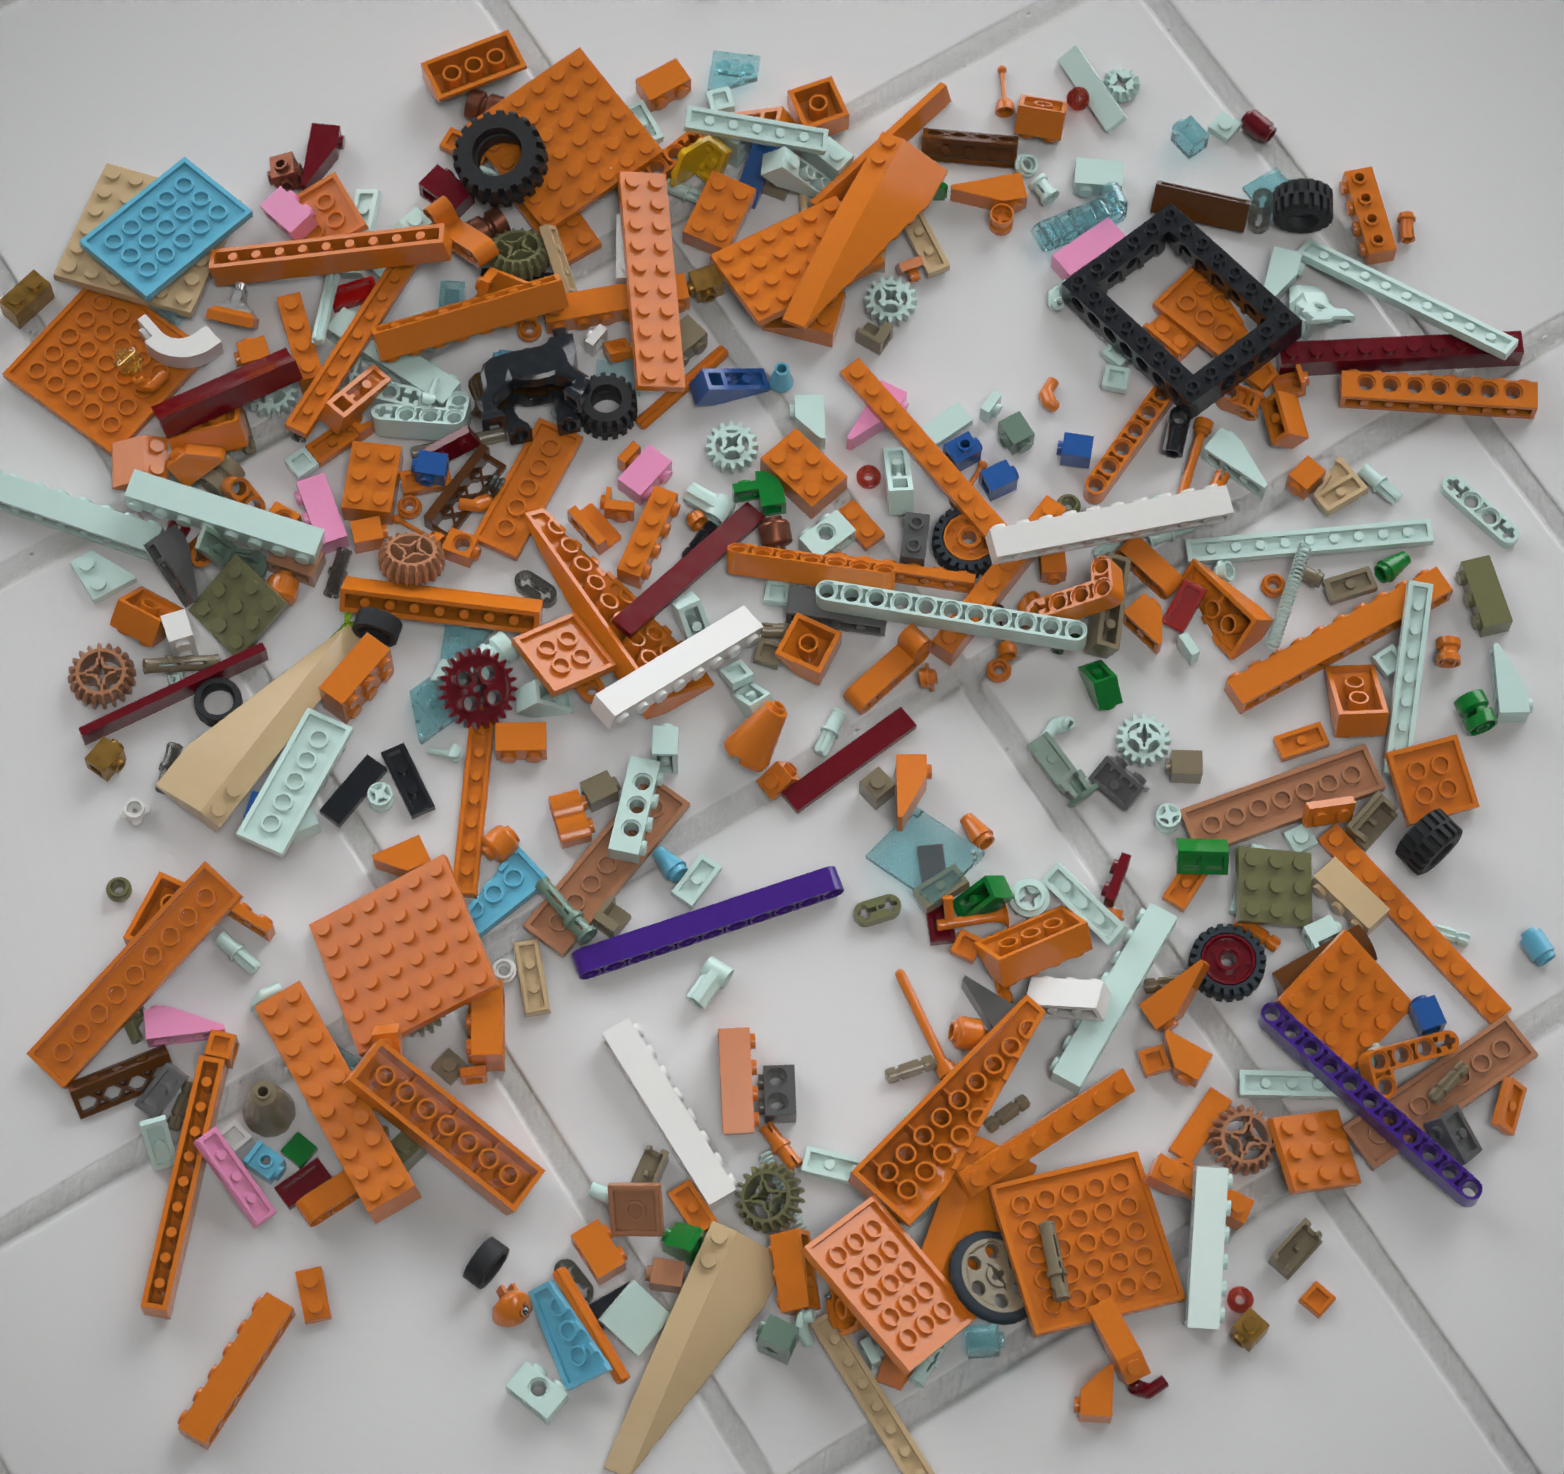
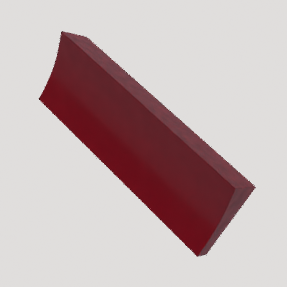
[151,348,303,439]

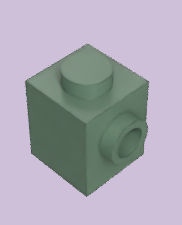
[997,411,1035,456]

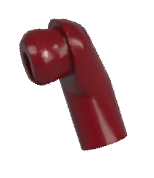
[1128,1375,1169,1399]

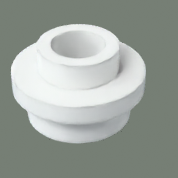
[492,958,517,984]

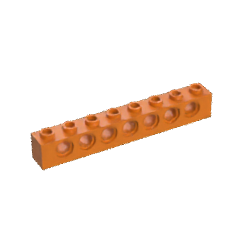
[1339,369,1538,419]

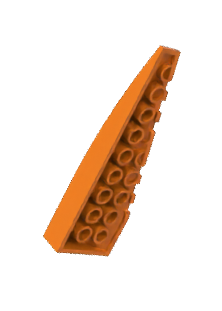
[782,132,948,330]
[523,508,714,720]
[848,994,1046,1227]
[876,1136,1037,1391]

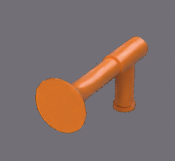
[936,895,1009,931]

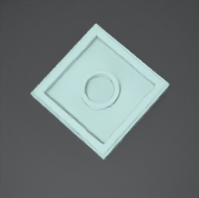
[598,1280,670,1356]

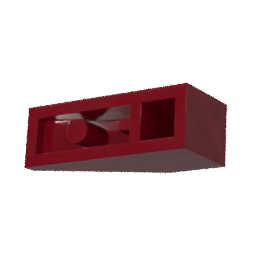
[301,123,345,191]

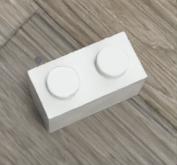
[161,609,198,657]

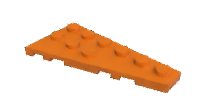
[1152,267,1278,393]

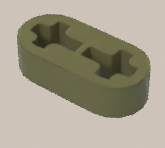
[853,894,901,927]

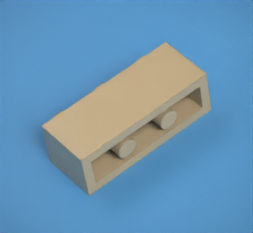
[1312,857,1390,935]

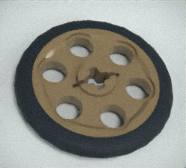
[949,1231,1027,1325]

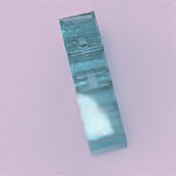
[1032,182,1128,252]

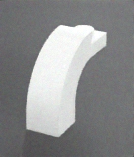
[138,314,224,369]

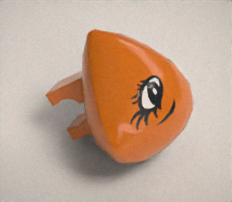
[492,1283,533,1327]

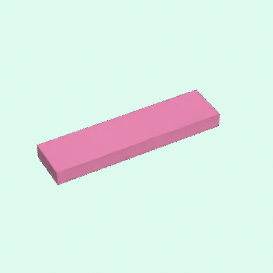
[193,1126,277,1228]

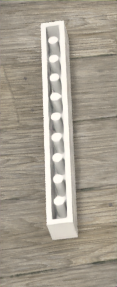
[985,484,1234,565]

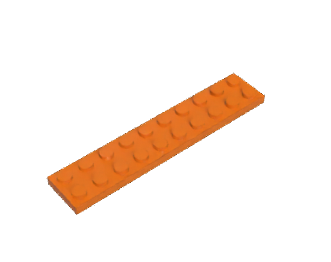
[617,171,686,392]
[26,861,244,1090]

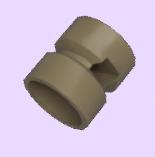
[199,454,245,497]

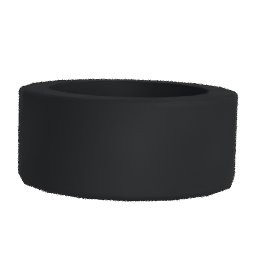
[352,607,403,647]
[194,677,243,727]
[463,1237,510,1290]

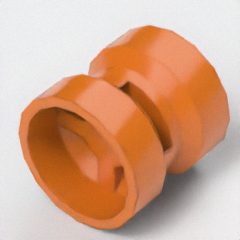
[989,203,1014,236]
[1435,635,1461,668]

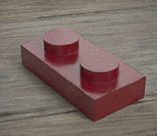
[425,425,481,462]
[1101,852,1132,908]

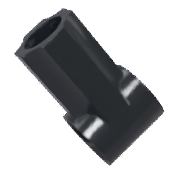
[1161,406,1191,459]

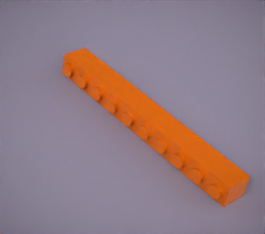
[208,223,452,287]
[1224,566,1453,714]
[140,1055,228,1319]

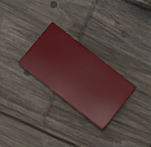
[274,1157,332,1210]

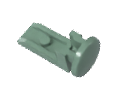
[195,525,268,578]
[1026,731,1099,808]

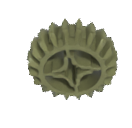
[487,227,550,281]
[735,1162,806,1234]

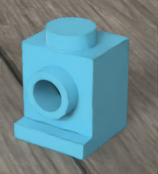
[243,1140,287,1185]

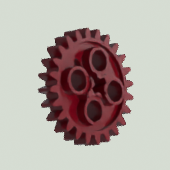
[436,647,518,730]

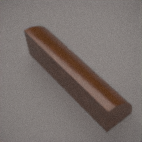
[1150,180,1251,233]
[1272,924,1378,996]

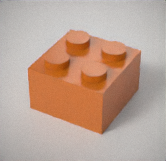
[787,76,849,136]

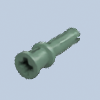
[535,877,598,945]

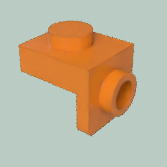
[1272,363,1309,397]
[600,487,635,523]
[756,761,801,800]

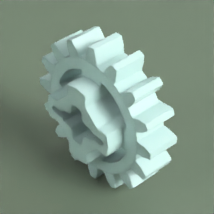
[864,275,917,326]
[247,382,298,419]
[705,421,759,474]
[1115,713,1171,768]

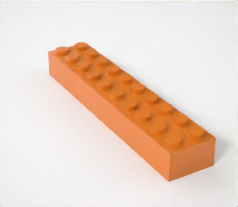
[254,981,422,1224]

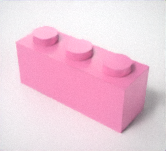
[1051,217,1125,280]
[294,473,349,554]

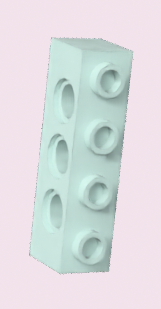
[608,756,665,864]

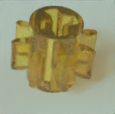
[113,347,144,377]

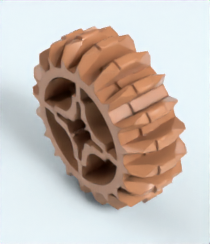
[378,531,445,587]
[67,643,137,710]
[1208,1105,1277,1176]

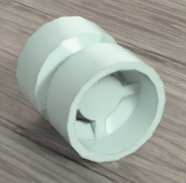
[472,631,519,677]

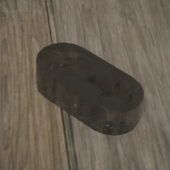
[1248,188,1273,234]
[514,570,557,608]
[554,1259,594,1304]

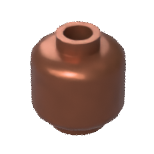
[758,515,793,549]

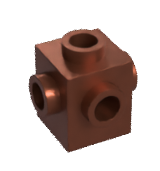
[267,151,303,192]

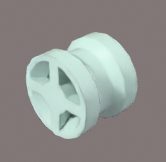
[367,782,394,813]
[1154,804,1181,834]

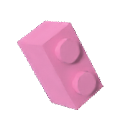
[260,186,318,240]
[618,445,673,506]

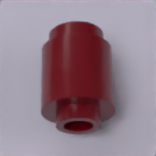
[1241,109,1277,144]

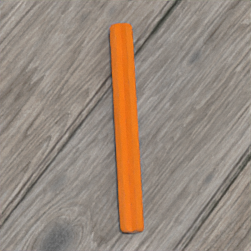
[635,345,729,430]
[553,1267,630,1385]

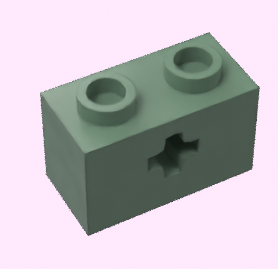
[756,1314,799,1365]

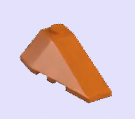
[1182,559,1274,660]

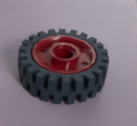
[1188,923,1266,1002]

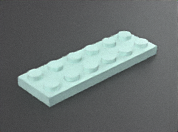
[236,708,353,858]

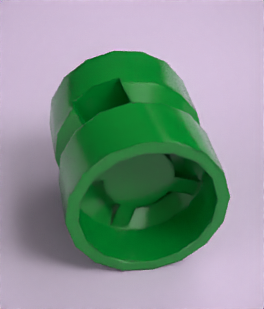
[1454,689,1498,736]

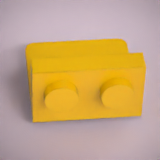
[669,135,732,188]

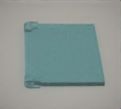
[866,807,985,905]

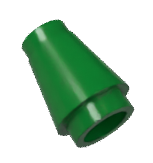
[1374,551,1411,583]

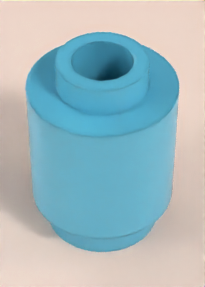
[1519,927,1556,967]

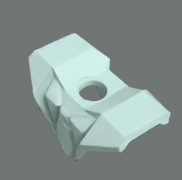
[1289,285,1356,341]

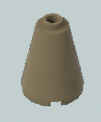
[243,1081,296,1138]

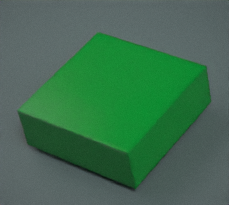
[280,1132,318,1169]

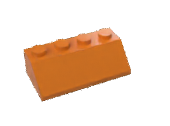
[421,30,527,102]
[974,905,1093,987]

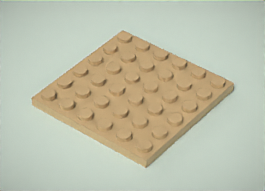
[53,163,242,319]

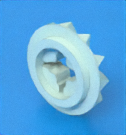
[1103,67,1140,102]
[1010,878,1050,918]

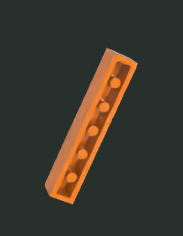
[543,273,690,334]
[178,1292,296,1450]

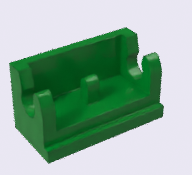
[1175,838,1230,875]

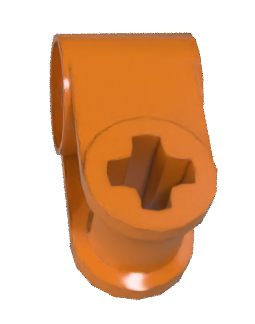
[1216,384,1265,421]

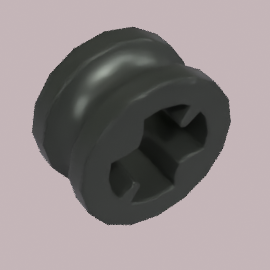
[483,472,505,497]

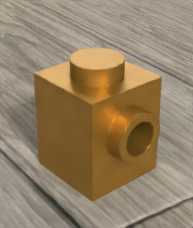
[687,264,724,304]
[84,736,127,782]
[1229,1308,1270,1352]

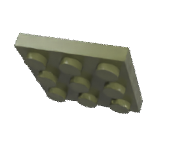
[188,554,289,655]
[1235,846,1313,929]

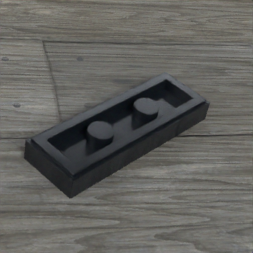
[381,743,435,819]
[319,754,388,828]

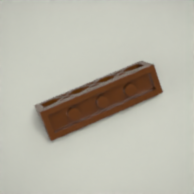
[921,128,1018,168]
[423,443,507,536]
[67,1044,172,1119]

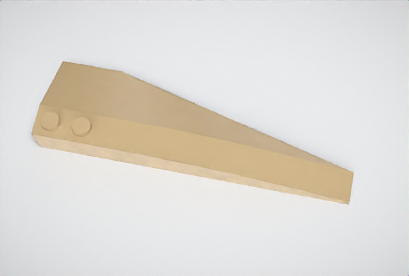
[155,625,361,833]
[604,1221,775,1474]

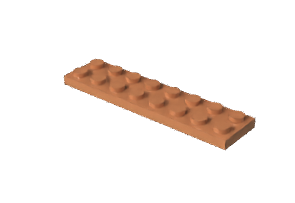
[1180,744,1386,847]
[523,784,690,959]
[1342,1014,1539,1171]

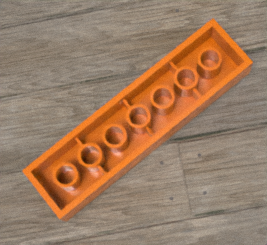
[342,1039,545,1216]

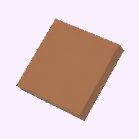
[607,1183,665,1236]

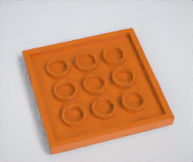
[1275,929,1412,1070]

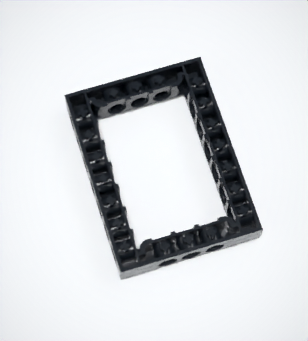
[1062,203,1302,420]

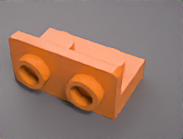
[1143,314,1197,362]

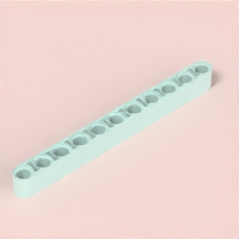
[816,580,1087,651]

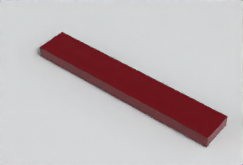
[782,707,917,814]

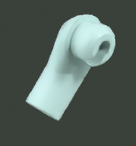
[1047,279,1066,312]
[250,983,283,1017]

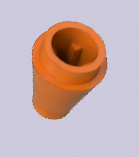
[960,813,995,851]

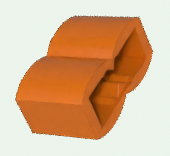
[548,789,595,849]

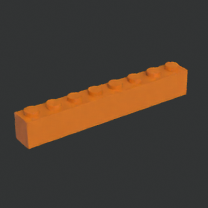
[370,273,569,362]
[930,495,1067,666]
[339,576,544,633]

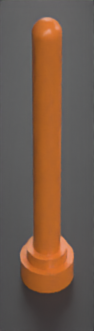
[1177,417,1214,494]
[895,969,956,1081]

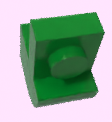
[732,471,786,517]

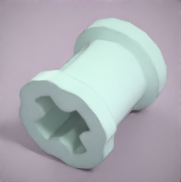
[1028,174,1060,206]

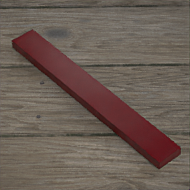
[612,501,765,639]
[79,642,269,746]

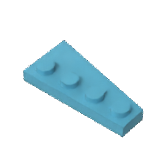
[468,847,550,938]
[528,1281,613,1391]

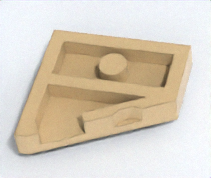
[1313,456,1368,517]

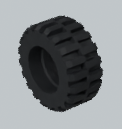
[452,110,549,208]

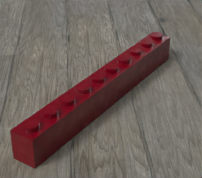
[1276,331,1524,376]

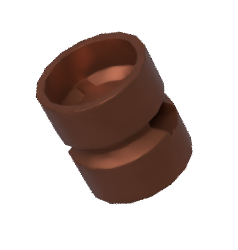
[464,88,505,120]
[466,207,511,238]

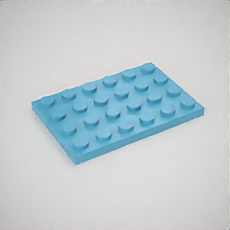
[79,157,253,302]

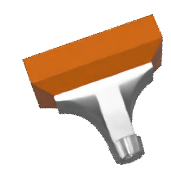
[206,282,259,329]

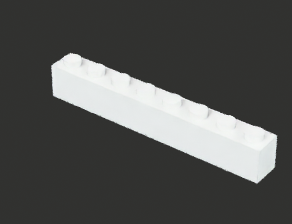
[590,605,763,730]
[602,1018,738,1212]

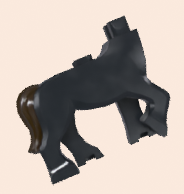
[468,327,591,445]

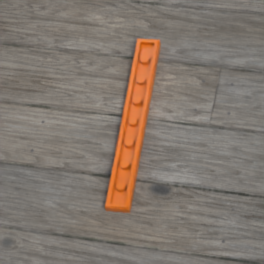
[810,82,951,207]
[454,705,495,899]

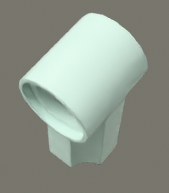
[683,482,736,526]
[686,956,734,1010]

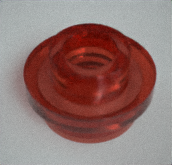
[1067,87,1089,111]
[856,465,881,489]
[1227,1286,1254,1313]

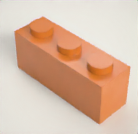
[769,1228,821,1316]

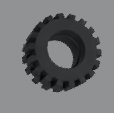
[1273,178,1333,234]
[576,372,638,440]
[1395,808,1463,875]

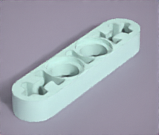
[1441,475,1519,548]

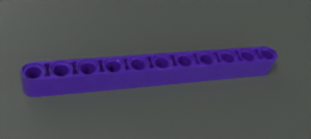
[571,866,844,980]
[1258,1002,1483,1208]

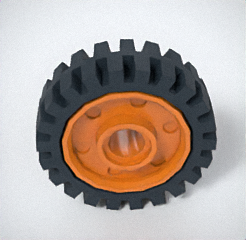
[932,507,992,579]

